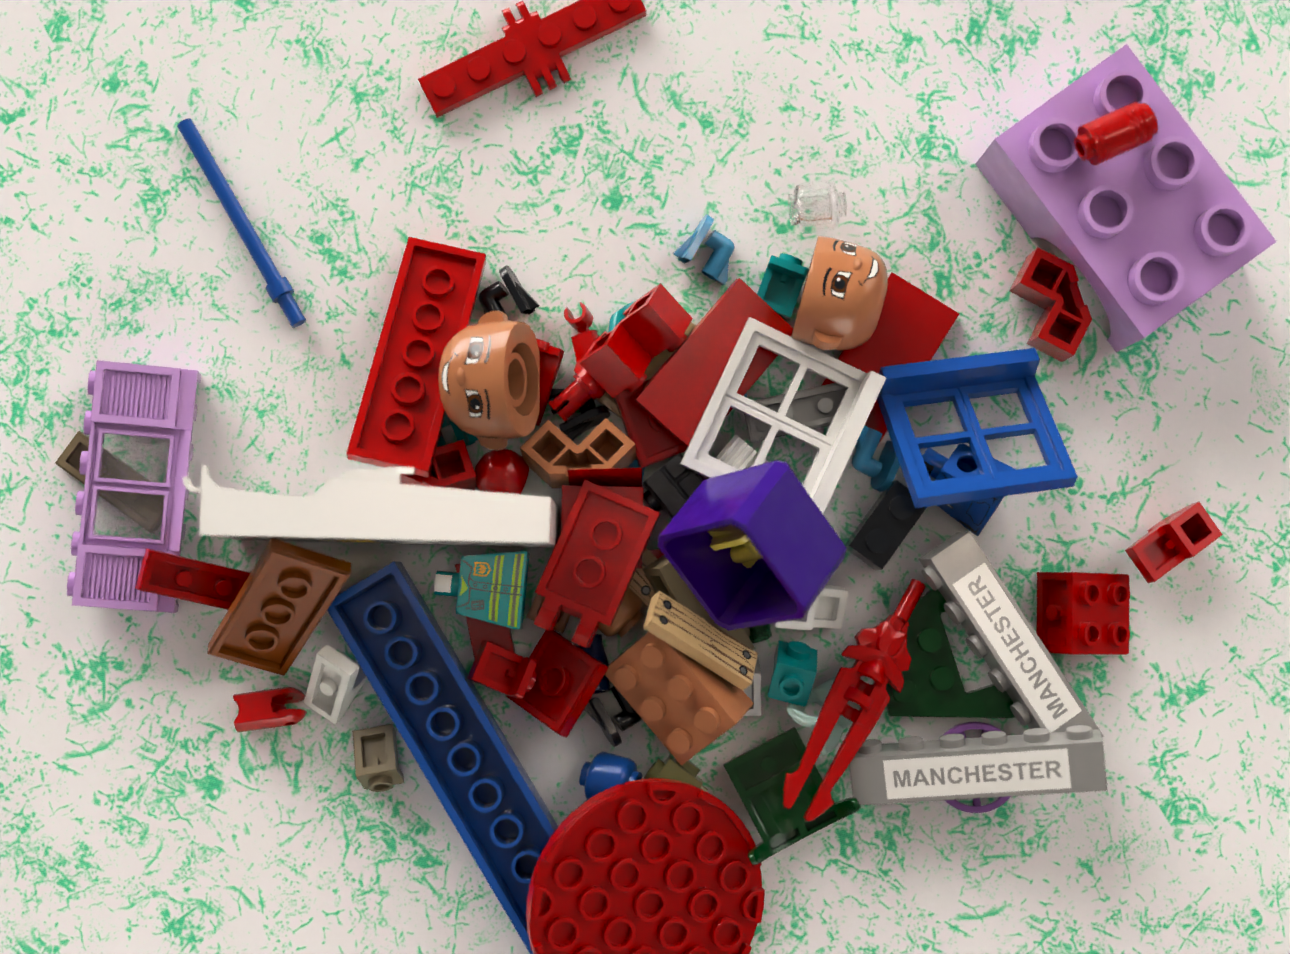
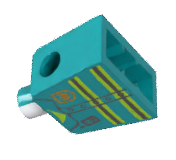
[434,551,530,630]

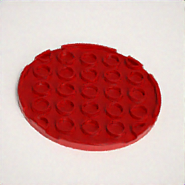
[526,778,765,954]

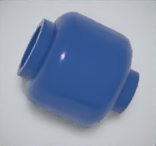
[579,752,643,800]

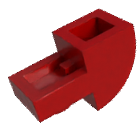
[1125,502,1223,583]

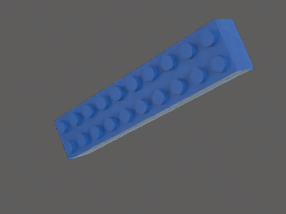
[327,561,559,954]

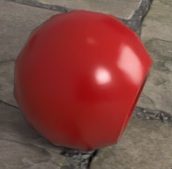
[475,449,529,494]

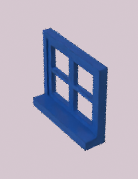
[877,348,1078,508]

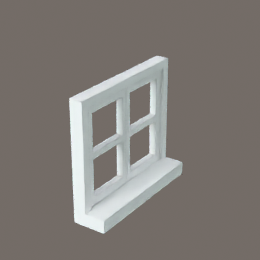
[679,317,886,514]

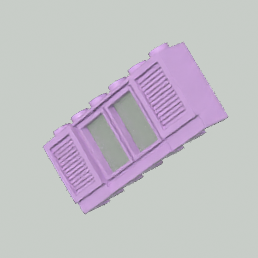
[67,360,201,613]

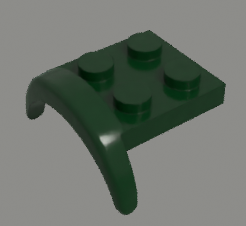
[723,727,861,865]

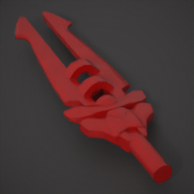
[783,579,926,822]

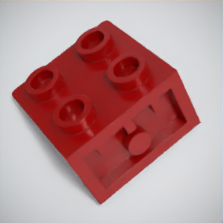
[1036,572,1130,655]

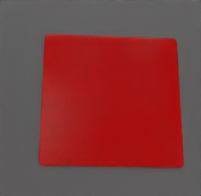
[567,468,642,487]

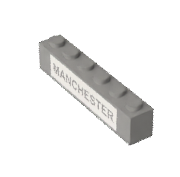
[919,531,1104,737]
[849,725,1107,805]

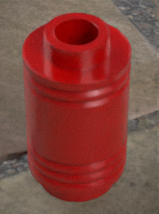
[1074,102,1158,166]

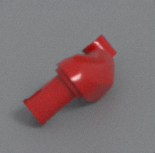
[548,302,606,422]

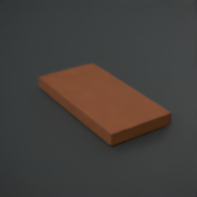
[207,538,351,676]

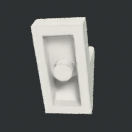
[303,644,367,725]

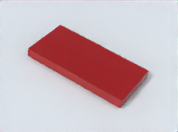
[821,272,959,447]
[633,278,793,448]

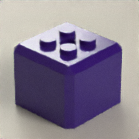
[658,461,847,630]

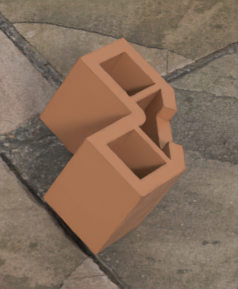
[520,418,636,488]

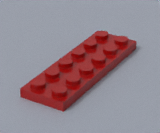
[346,237,486,477]

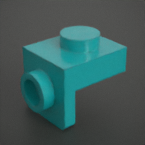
[757,253,809,320]
[768,640,818,706]

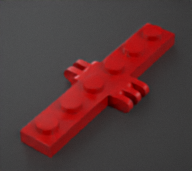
[418,0,646,118]

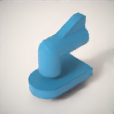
[673,214,734,285]
[851,425,900,492]

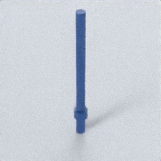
[177,118,306,328]

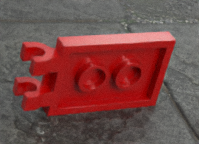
[533,480,661,648]

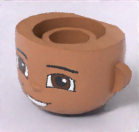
[791,236,888,350]
[438,311,540,450]

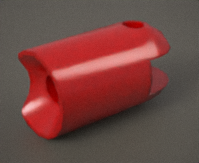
[233,687,307,733]

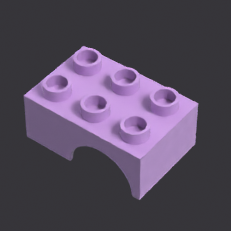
[975,44,1277,352]

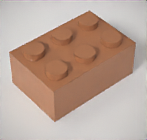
[605,632,754,765]

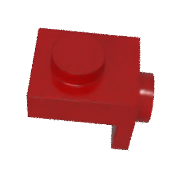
[467,641,537,699]

